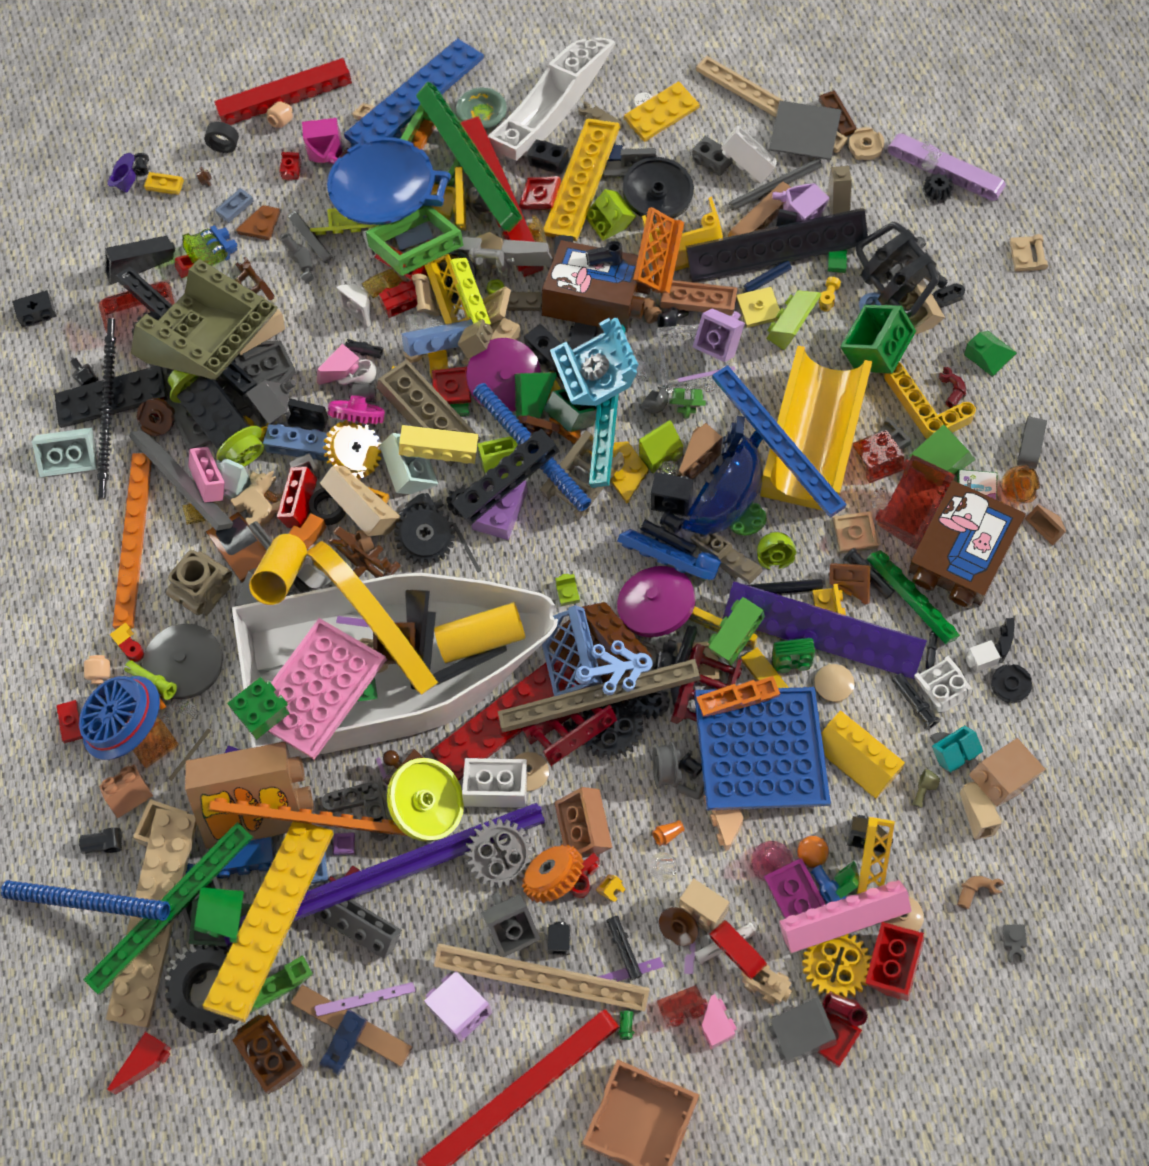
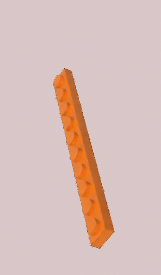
[113,453,152,629]
[207,798,408,836]

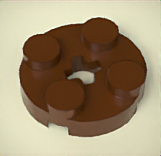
[137,398,175,436]

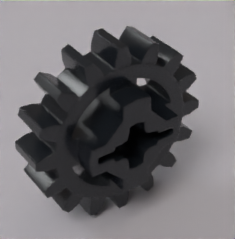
[627,690,671,719]

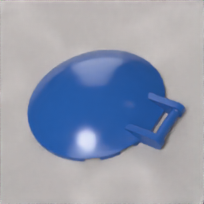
[327,137,451,225]

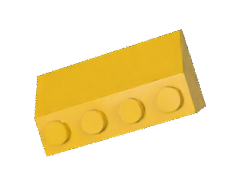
[821,710,905,799]

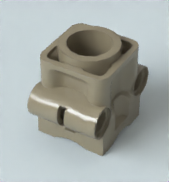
[166,550,232,616]

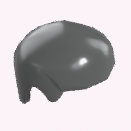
[641,386,669,414]

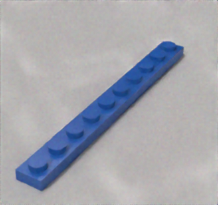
[712,365,846,518]

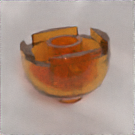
[1001,465,1040,504]

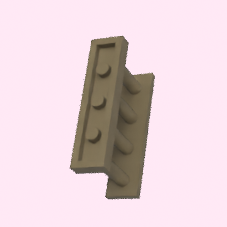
[540,430,625,520]

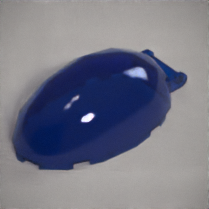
[682,431,763,535]

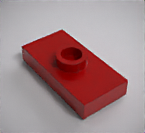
[56,700,83,744]

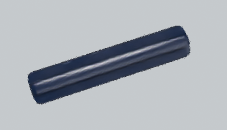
[743,261,792,293]

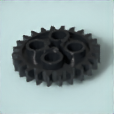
[582,701,644,760]

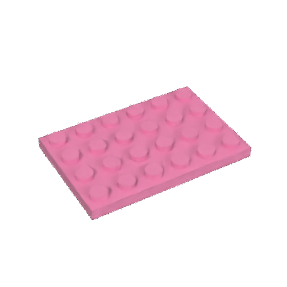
[268,618,387,760]

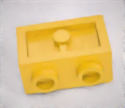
[812,584,846,615]

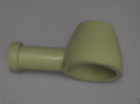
[912,768,940,808]

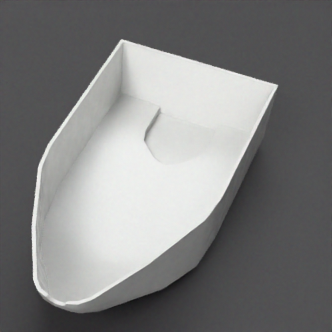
[232,573,558,759]

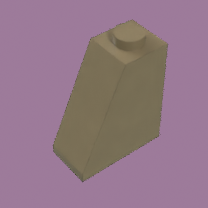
[827,165,852,215]

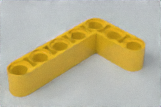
[884,362,976,439]

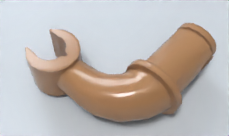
[957,876,1005,909]

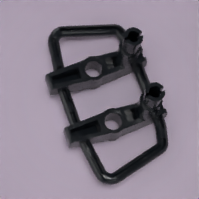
[856,221,948,318]

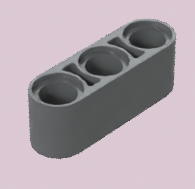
[1017,416,1047,469]

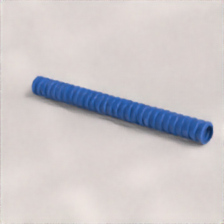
[473,383,592,512]
[1,880,170,921]

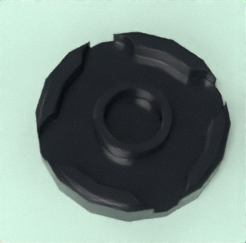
[991,664,1032,704]

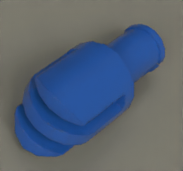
[810,865,847,904]

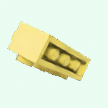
[399,425,478,464]

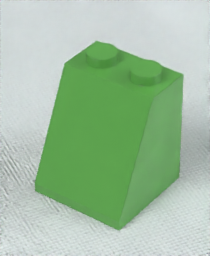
[909,424,976,487]

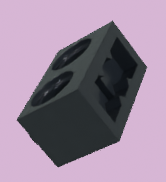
[527,139,570,175]

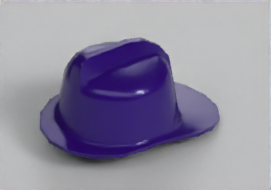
[107,153,136,193]

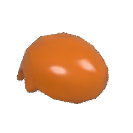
[797,836,829,868]

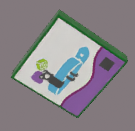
[957,469,997,500]

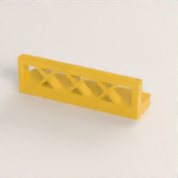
[425,254,472,325]
[857,817,895,894]

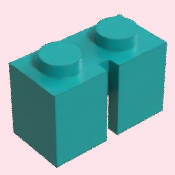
[932,725,984,773]

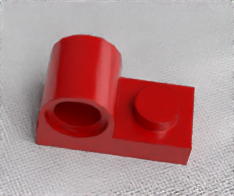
[570,853,600,898]

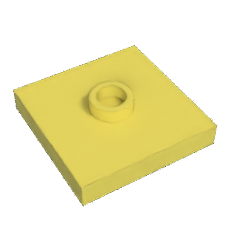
[736,287,780,328]

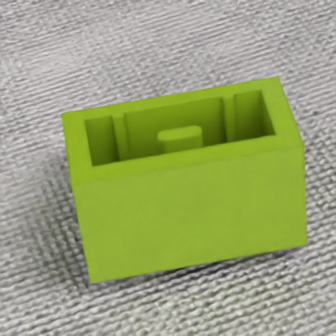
[586,189,636,240]
[478,436,522,479]

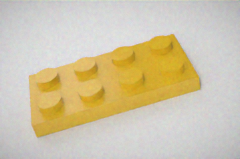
[624,81,700,142]

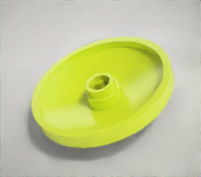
[387,758,464,842]

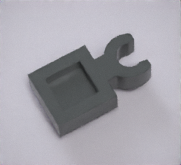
[1002,925,1027,963]

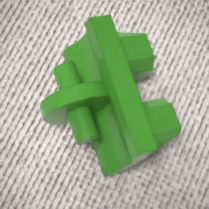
[668,388,706,419]

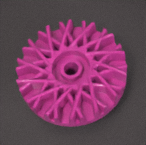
[327,395,385,424]

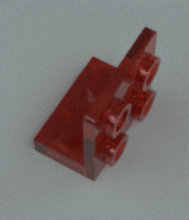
[853,430,904,483]
[657,985,708,1027]

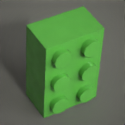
[708,597,765,666]

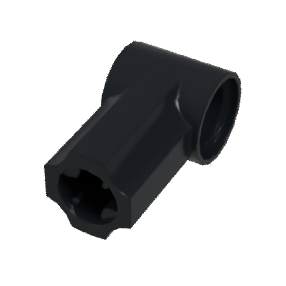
[585,241,623,266]
[79,827,122,854]

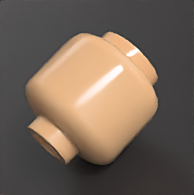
[267,102,293,128]
[84,655,110,684]

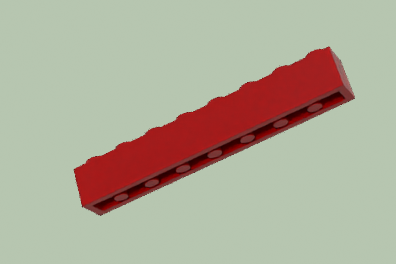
[214,58,352,125]

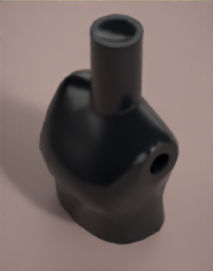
[657,307,689,332]
[70,358,98,386]

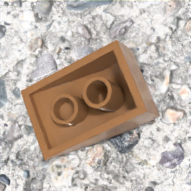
[679,423,722,479]

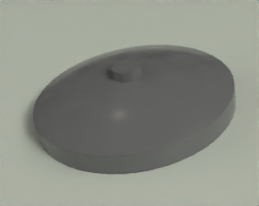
[143,624,223,700]

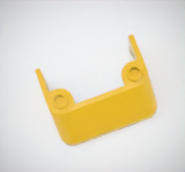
[642,197,723,271]

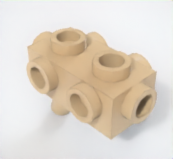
[741,964,792,1005]

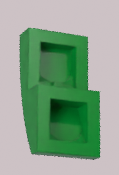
[827,249,847,273]
[834,861,859,899]

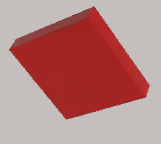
[519,176,561,209]
[432,366,471,405]
[817,1010,862,1067]

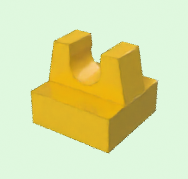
[596,874,626,902]

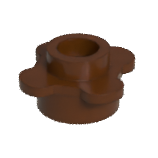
[196,166,212,186]

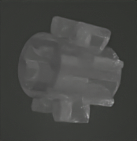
[657,460,680,477]

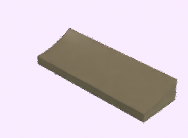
[377,360,481,467]

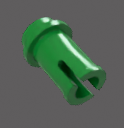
[618,1011,635,1040]

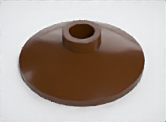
[659,907,699,946]

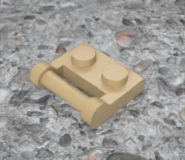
[1009,234,1048,272]
[412,274,442,316]

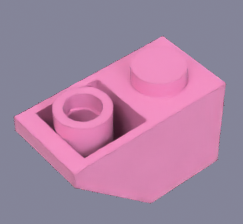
[701,994,737,1049]

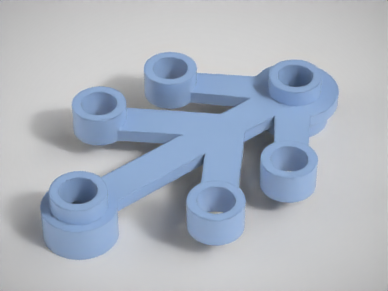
[575,641,652,695]

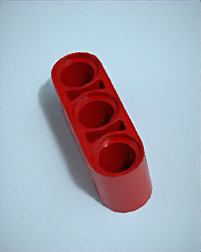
[709,920,767,980]

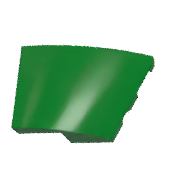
[194,887,244,943]

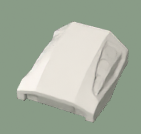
[914,656,972,712]

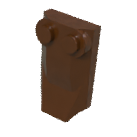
[232,1014,304,1095]

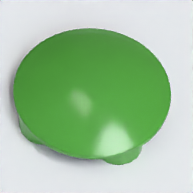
[728,503,767,536]

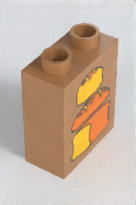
[185,742,314,849]

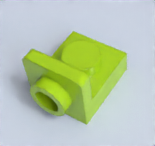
[555,574,580,606]

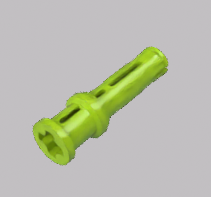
[124,661,177,700]

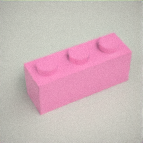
[188,447,225,503]

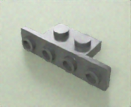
[604,148,673,178]

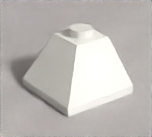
[337,284,371,327]

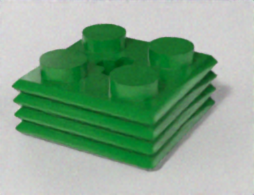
[771,638,815,673]

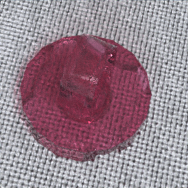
[751,841,793,882]

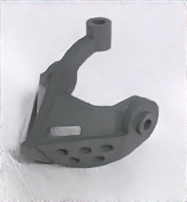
[465,187,492,223]

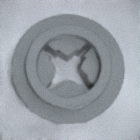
[580,353,609,381]

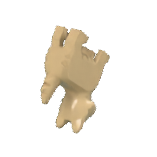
[230,471,281,527]

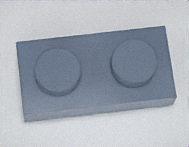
[215,188,254,223]

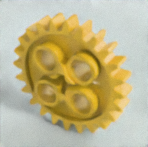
[802,934,872,998]

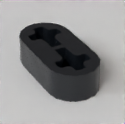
[932,283,965,308]

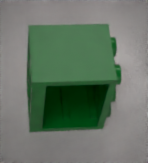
[840,305,916,374]

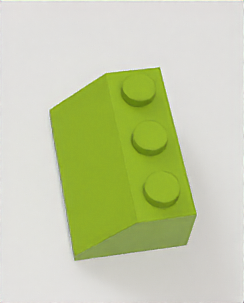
[766,290,822,350]

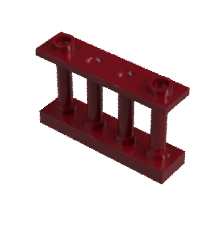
[670,643,742,724]
[521,705,617,766]

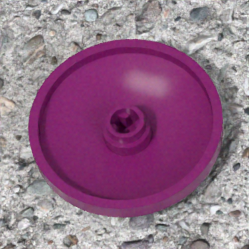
[466,338,541,412]
[617,566,696,637]

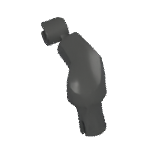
[280,233,314,284]

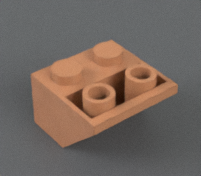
[99,764,153,819]

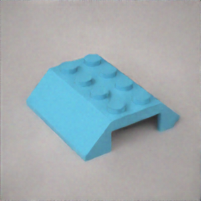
[550,318,638,406]

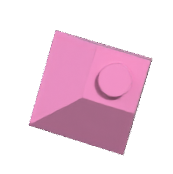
[317,344,359,385]

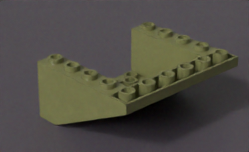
[131,259,278,380]

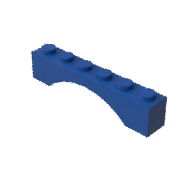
[185,837,276,879]

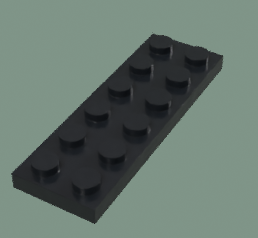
[54,366,168,428]

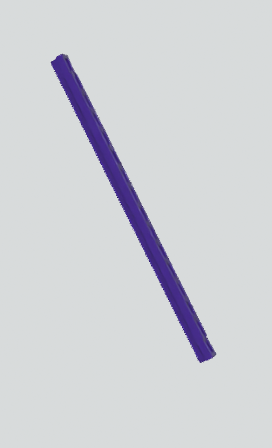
[223,803,545,947]

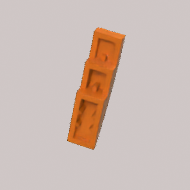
[696,676,780,717]

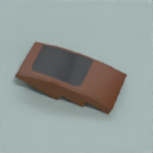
[206,512,267,583]

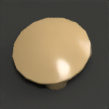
[814,664,854,703]

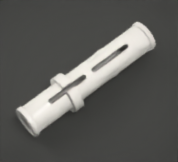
[694,922,757,964]

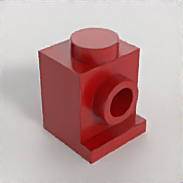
[279,152,302,181]

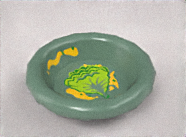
[456,87,507,129]

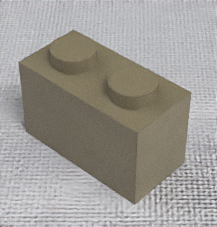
[458,319,493,359]

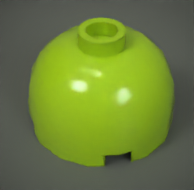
[757,532,797,570]

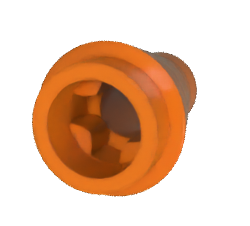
[652,820,685,846]

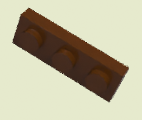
[819,90,857,137]

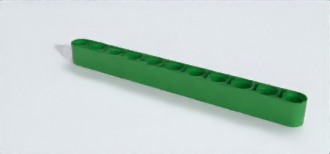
[416,82,522,232]

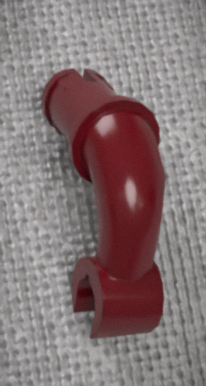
[939,367,967,408]

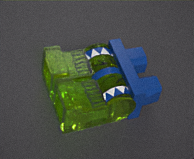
[182,225,238,266]

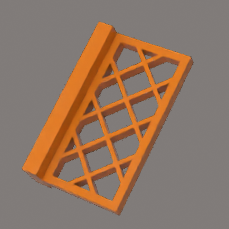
[633,208,684,293]

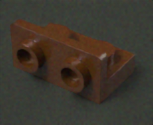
[517,415,561,437]

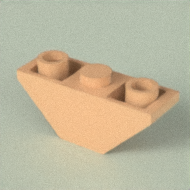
[703,795,743,851]

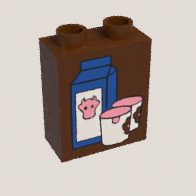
[542,240,653,333]
[909,480,1026,608]

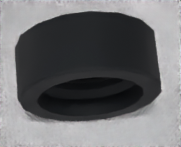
[204,122,239,153]
[309,488,346,525]

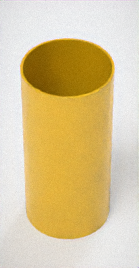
[249,534,307,605]
[434,602,526,664]

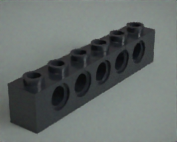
[524,323,565,387]
[452,428,560,526]

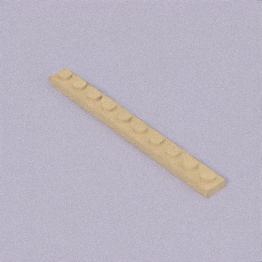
[696,55,848,153]
[434,944,650,1011]

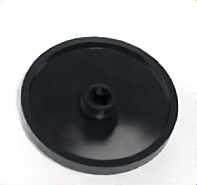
[623,157,694,221]

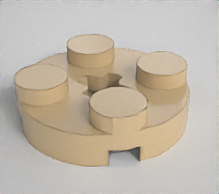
[848,127,884,160]

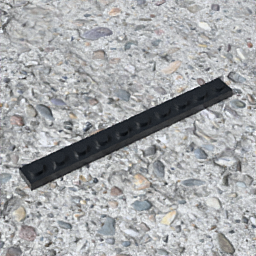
[116,267,257,396]

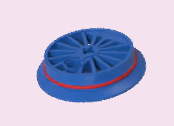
[79,676,160,760]

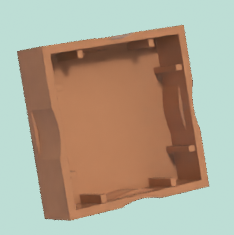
[582,1059,700,1166]

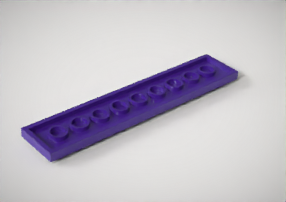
[722,581,927,679]

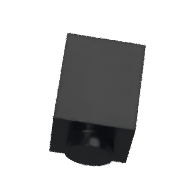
[548,921,571,955]

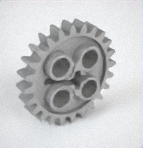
[465,819,534,888]

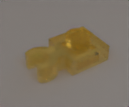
[182,502,216,525]

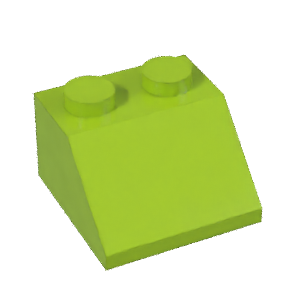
[639,420,683,474]

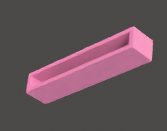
[779,880,912,953]

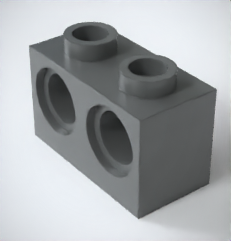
[692,135,733,176]

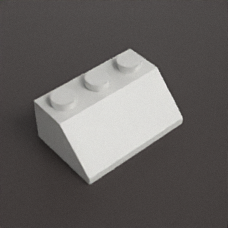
[721,125,777,183]
[462,758,527,808]

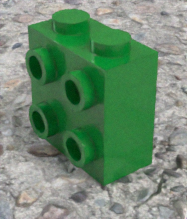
[227,677,290,740]

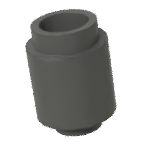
[349,383,376,402]

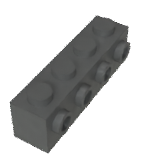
[314,899,402,959]

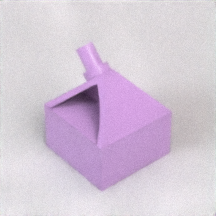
[772,183,830,222]
[693,308,745,362]

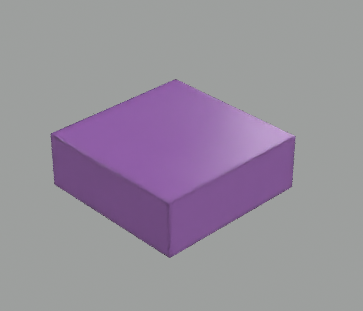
[333,833,355,855]

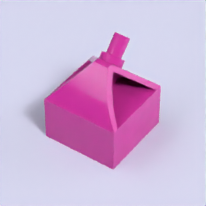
[302,118,343,164]

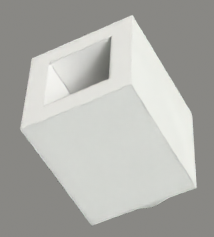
[966,640,1001,673]

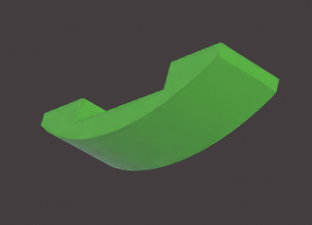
[250,955,313,1013]

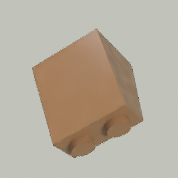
[968,738,1046,807]

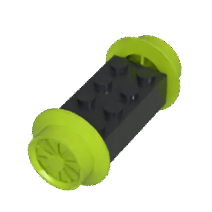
[168,370,264,467]

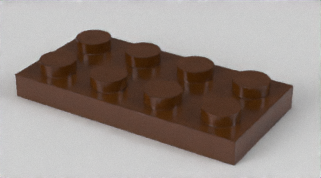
[582,602,652,664]

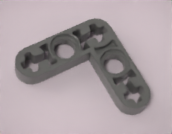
[322,782,389,841]

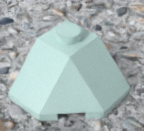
[215,459,251,500]

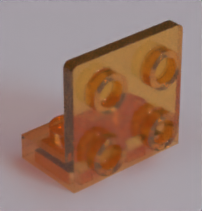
[132,715,179,768]

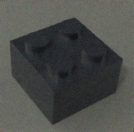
[651,472,694,517]

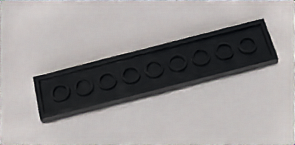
[686,208,869,282]

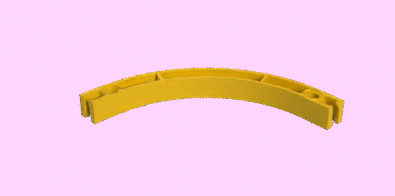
[307,541,438,695]

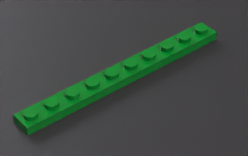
[83,822,254,995]

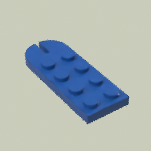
[617,529,721,580]

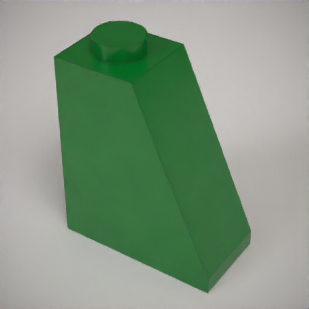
[515,373,556,419]

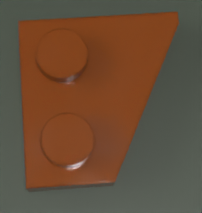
[236,205,280,240]

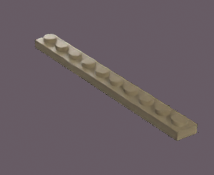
[498,659,701,732]

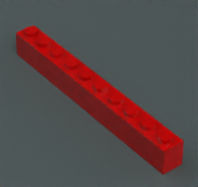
[460,116,544,277]

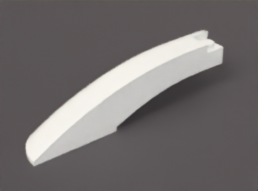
[488,38,615,161]

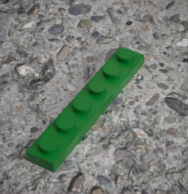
[866,550,960,644]

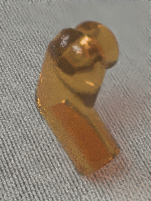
[264,490,284,503]

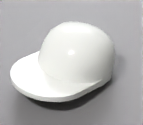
[337,359,376,385]

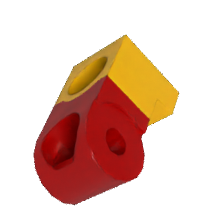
[110,623,145,662]

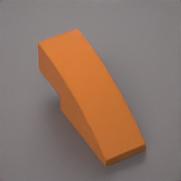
[289,514,327,549]

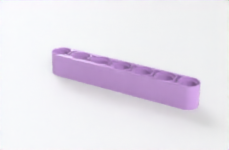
[888,133,1006,201]

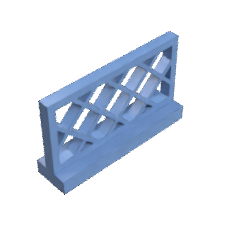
[542,605,603,696]

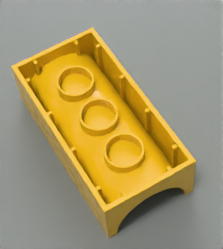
[760,345,872,511]

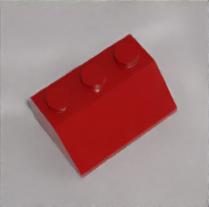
[865,922,924,1002]

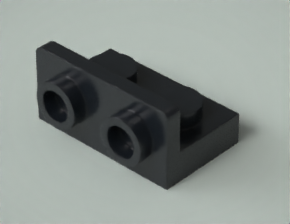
[287,398,328,432]

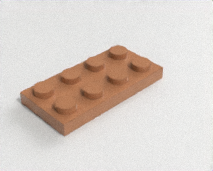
[660,280,737,315]

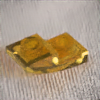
[528,215,546,243]
[361,269,403,299]

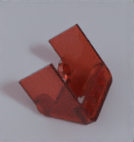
[99,279,177,333]

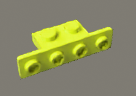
[310,208,379,235]
[450,258,491,325]

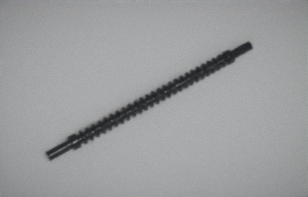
[97,318,116,499]

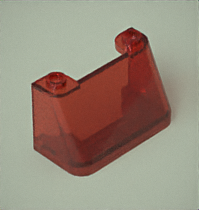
[875,454,955,550]

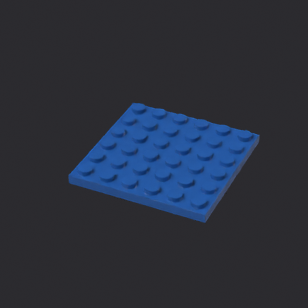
[694,687,831,811]

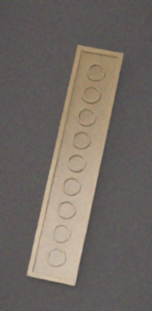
[105,808,197,1028]

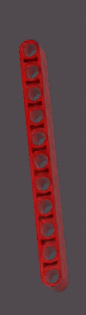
[416,1009,620,1166]

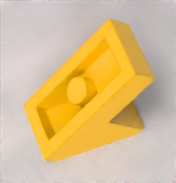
[428,349,449,379]

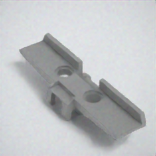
[438,235,553,277]

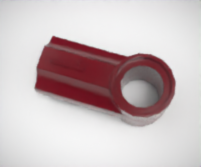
[822,991,868,1026]

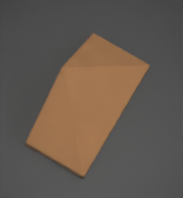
[1025,504,1066,546]

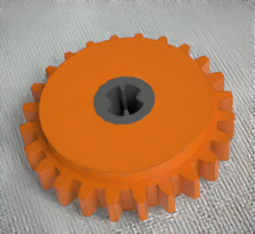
[522,844,584,903]

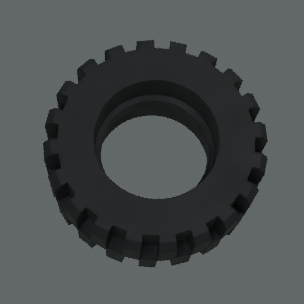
[165,945,239,1034]

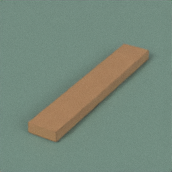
[291,984,413,1067]

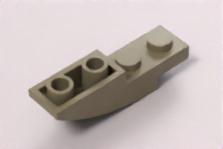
[690,525,763,584]

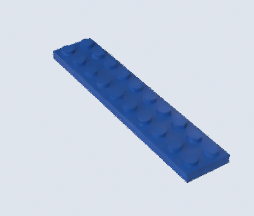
[344,38,484,145]

